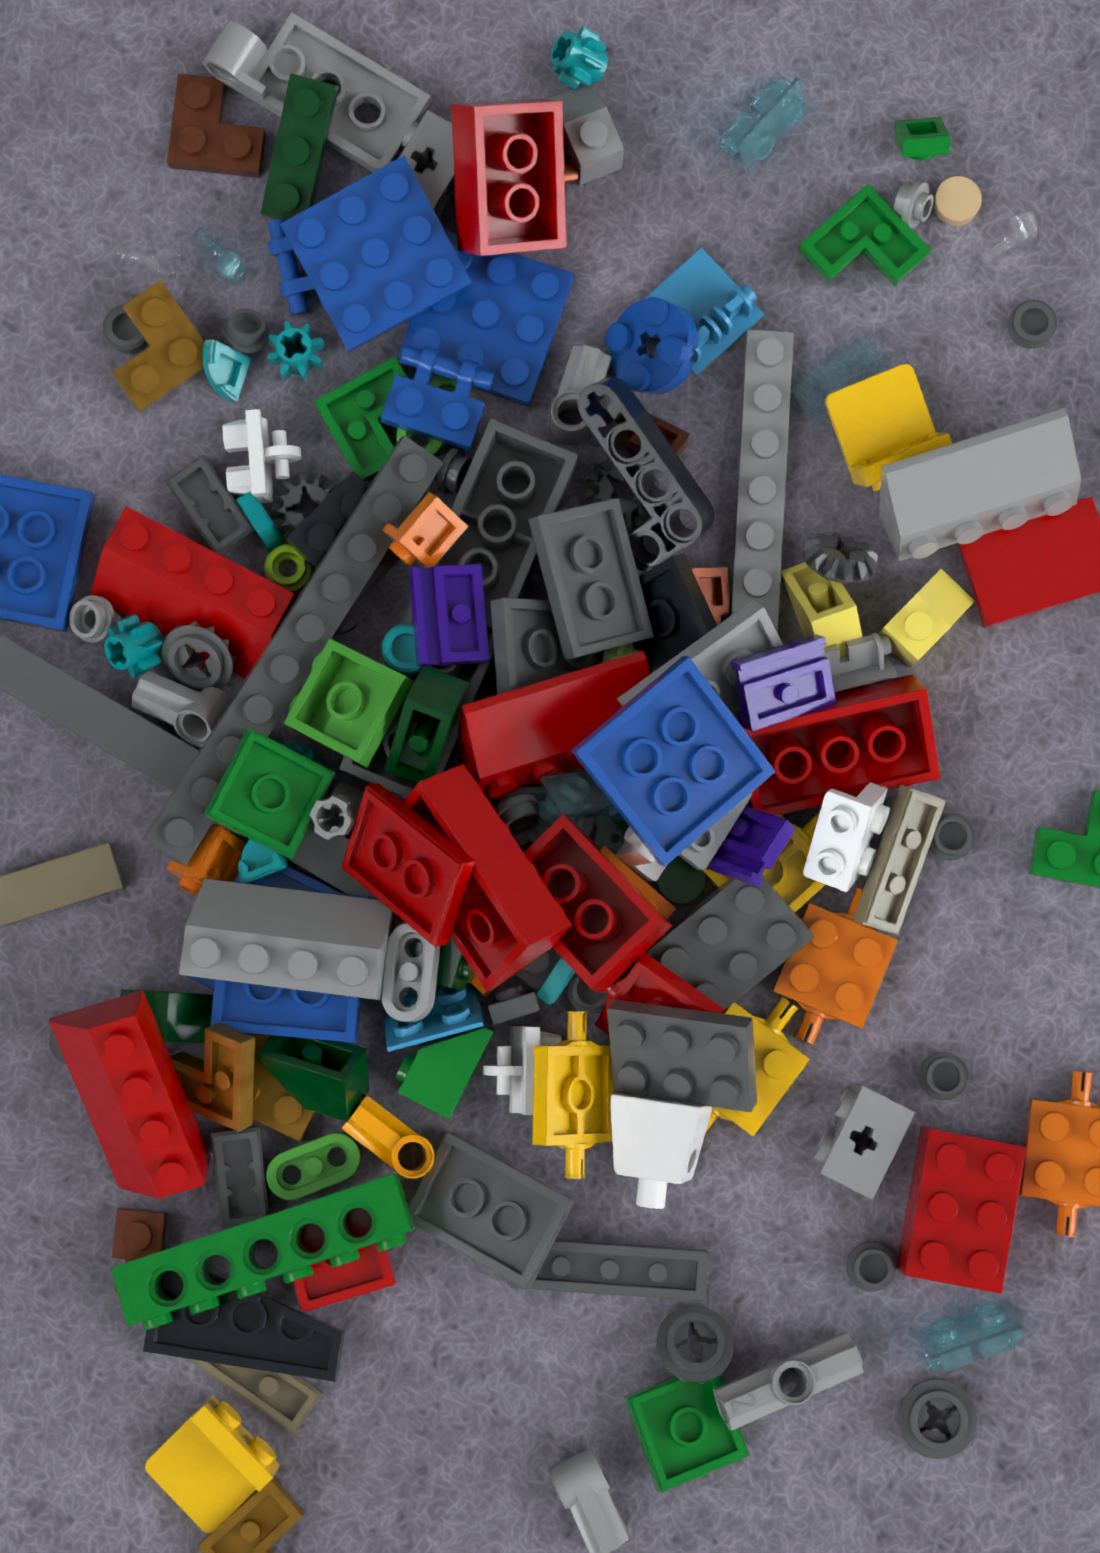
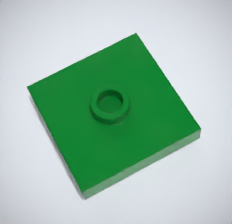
[203,728,335,859]
[623,1376,750,1493]

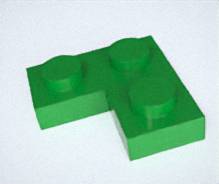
[798,184,931,287]
[314,356,408,483]
[1028,790,1100,889]

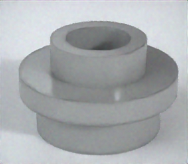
[893,181,934,229]
[69,595,115,643]

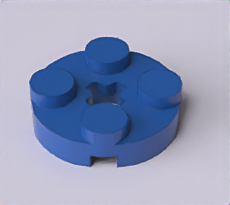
[605,297,698,394]

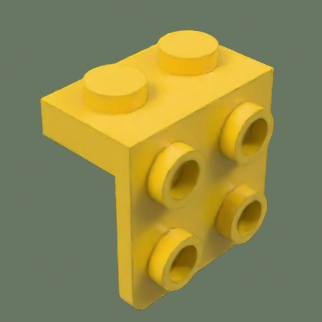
[825,364,952,491]
[145,1395,280,1533]

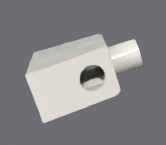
[610,1093,712,1209]

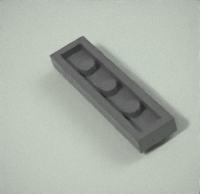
[511,1239,708,1301]

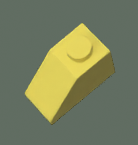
[781,562,862,657]
[878,569,975,668]

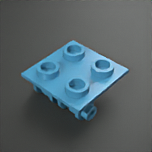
[644,247,765,376]
[383,983,485,1052]

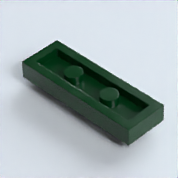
[260,73,339,220]

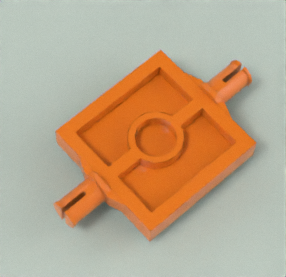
[773,888,899,1045]
[1020,1070,1100,1237]

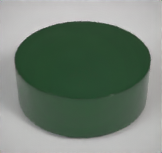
[657,856,705,904]

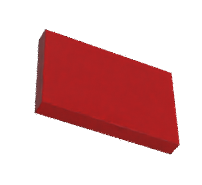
[956,496,1100,628]
[341,783,475,947]

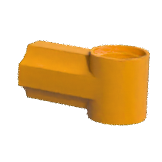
[341,1095,435,1179]

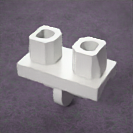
[222,409,301,503]
[483,1026,561,1115]

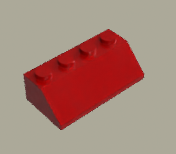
[90,506,297,679]
[456,651,650,799]
[737,674,941,816]
[403,764,572,992]
[49,990,211,1199]

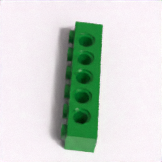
[111,1174,415,1331]

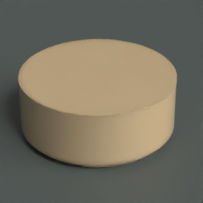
[933,176,982,227]

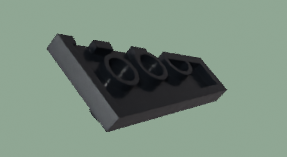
[143,1271,345,1382]

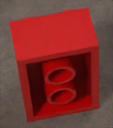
[451,99,567,256]
[524,814,673,993]
[896,1126,1027,1294]

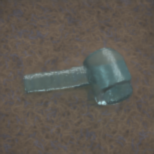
[194,227,246,286]

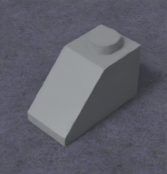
[548,85,624,185]

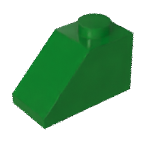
[395,1027,494,1119]

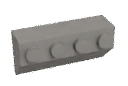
[879,408,1081,561]
[179,879,395,1000]

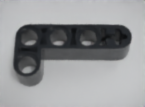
[578,377,715,571]

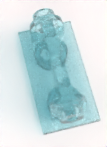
[720,76,808,173]
[539,771,620,824]
[915,1299,1023,1374]

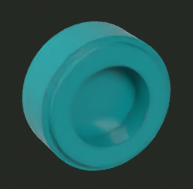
[382,624,423,675]

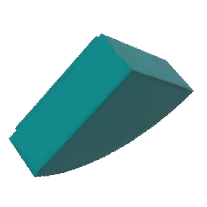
[203,339,252,402]
[236,492,284,553]
[238,839,289,884]
[536,957,576,1005]

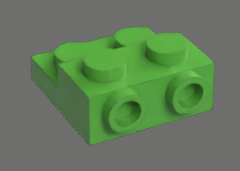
[284,638,414,767]

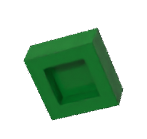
[894,117,950,161]

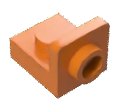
[382,492,468,568]
[166,824,245,897]

